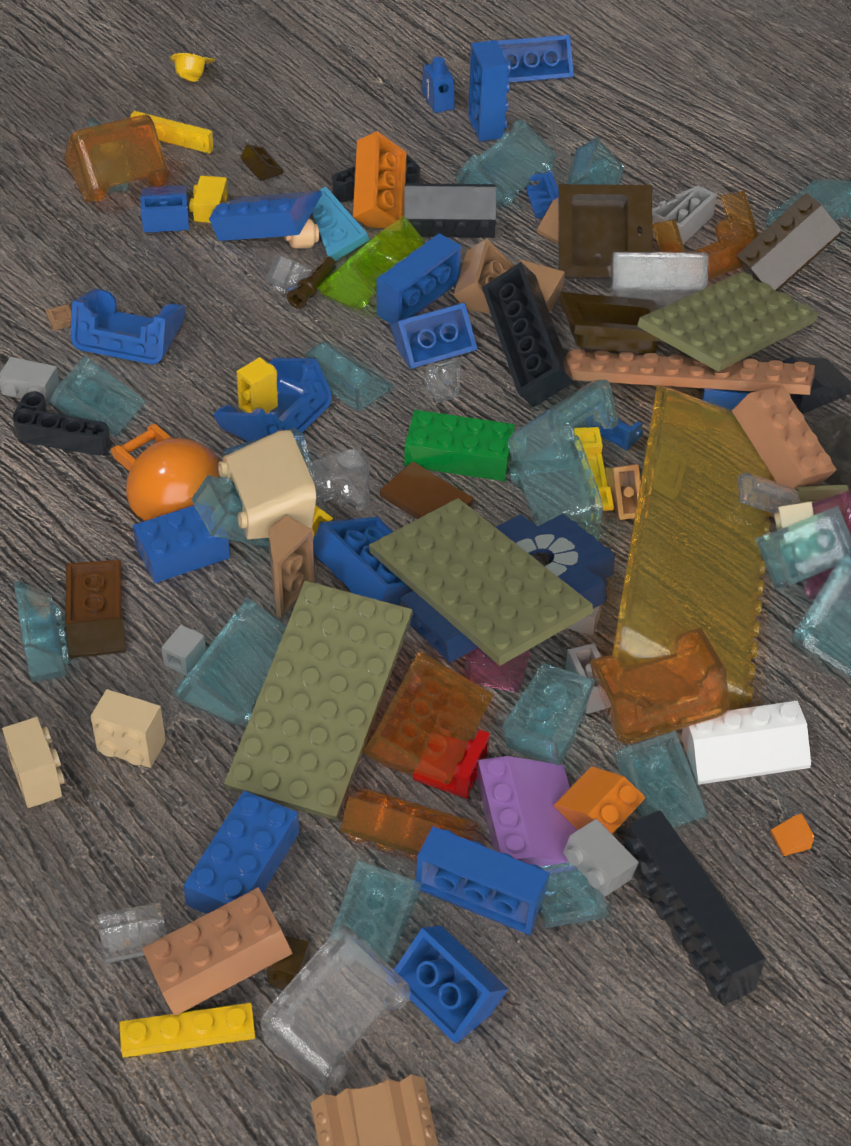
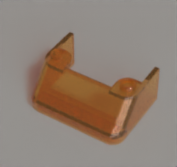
[652,190,758,285]

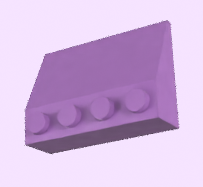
[477,756,579,874]

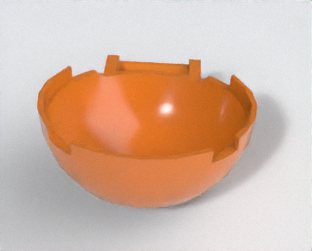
[111,423,230,521]

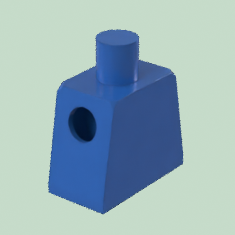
[421,57,454,113]

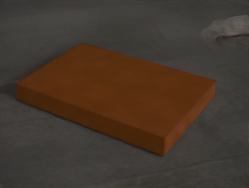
[380,462,473,519]
[65,560,122,629]

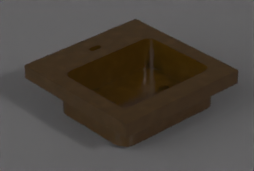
[558,184,653,279]
[559,292,664,353]

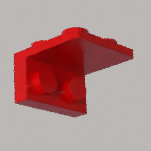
[413,730,490,799]

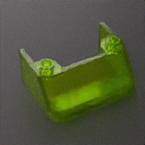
[317,216,426,310]

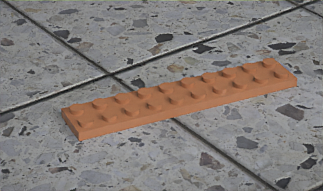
[566,349,815,395]

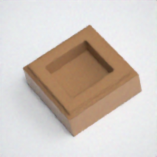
[46,304,72,331]

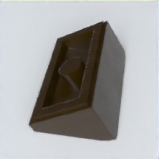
[241,144,284,181]
[66,618,126,658]

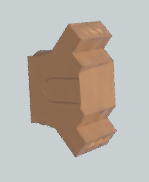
[311,1074,438,1146]

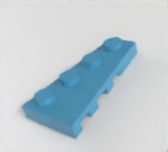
[312,186,370,261]

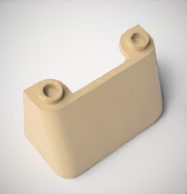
[218,430,316,539]

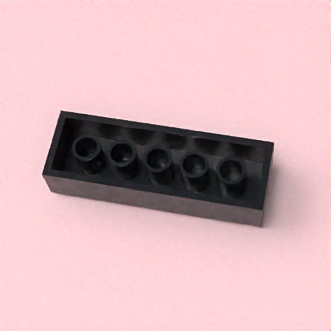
[482,262,575,407]
[624,810,765,1006]

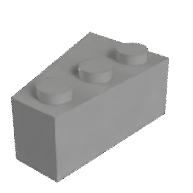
[639,186,717,249]

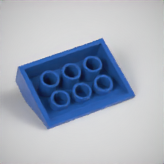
[209,191,322,241]
[313,517,413,606]

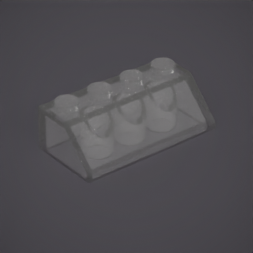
[609,252,708,308]

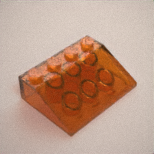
[363,651,494,784]

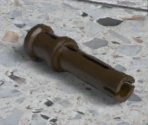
[287,256,337,309]

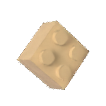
[91,689,166,768]
[2,717,65,809]

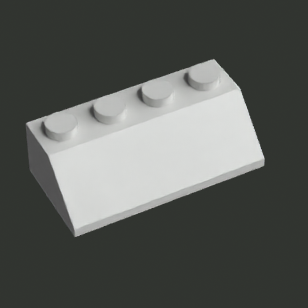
[681,701,811,785]

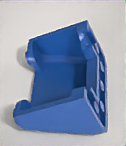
[71,288,185,364]
[213,358,332,443]

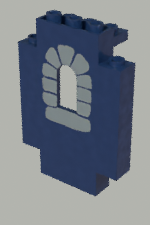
[399,513,615,663]

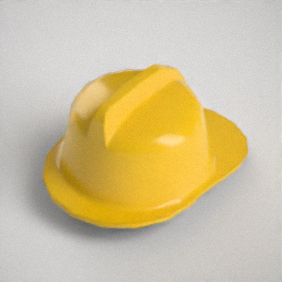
[170,53,215,82]

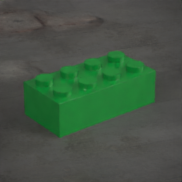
[404,409,515,482]

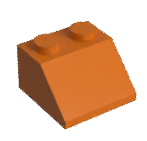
[553,766,646,834]

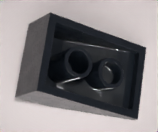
[782,356,851,414]

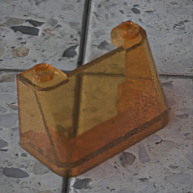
[64,115,169,202]
[590,628,730,744]

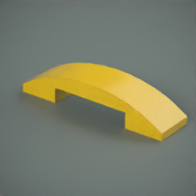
[573,427,614,512]

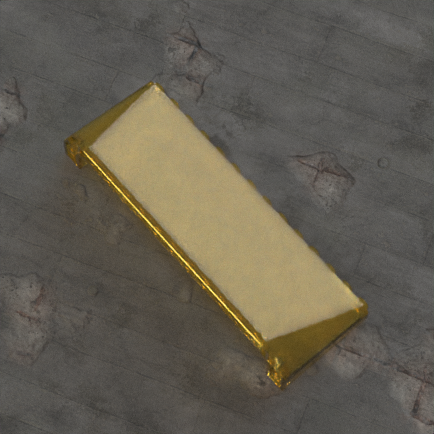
[610,386,774,711]

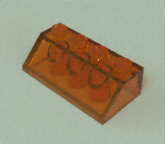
[340,788,477,860]

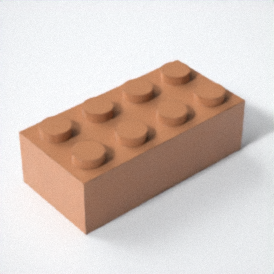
[732,386,837,495]
[142,887,292,1016]

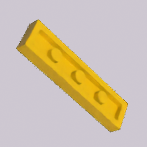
[130,111,214,154]
[119,1003,255,1058]

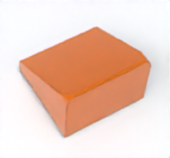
[770,813,814,857]

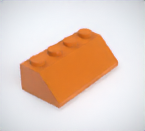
[353,131,406,230]

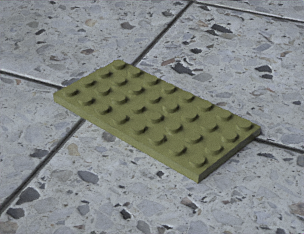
[637,272,819,372]
[369,498,593,666]
[224,581,413,821]

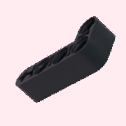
[332,154,420,202]
[12,391,111,456]

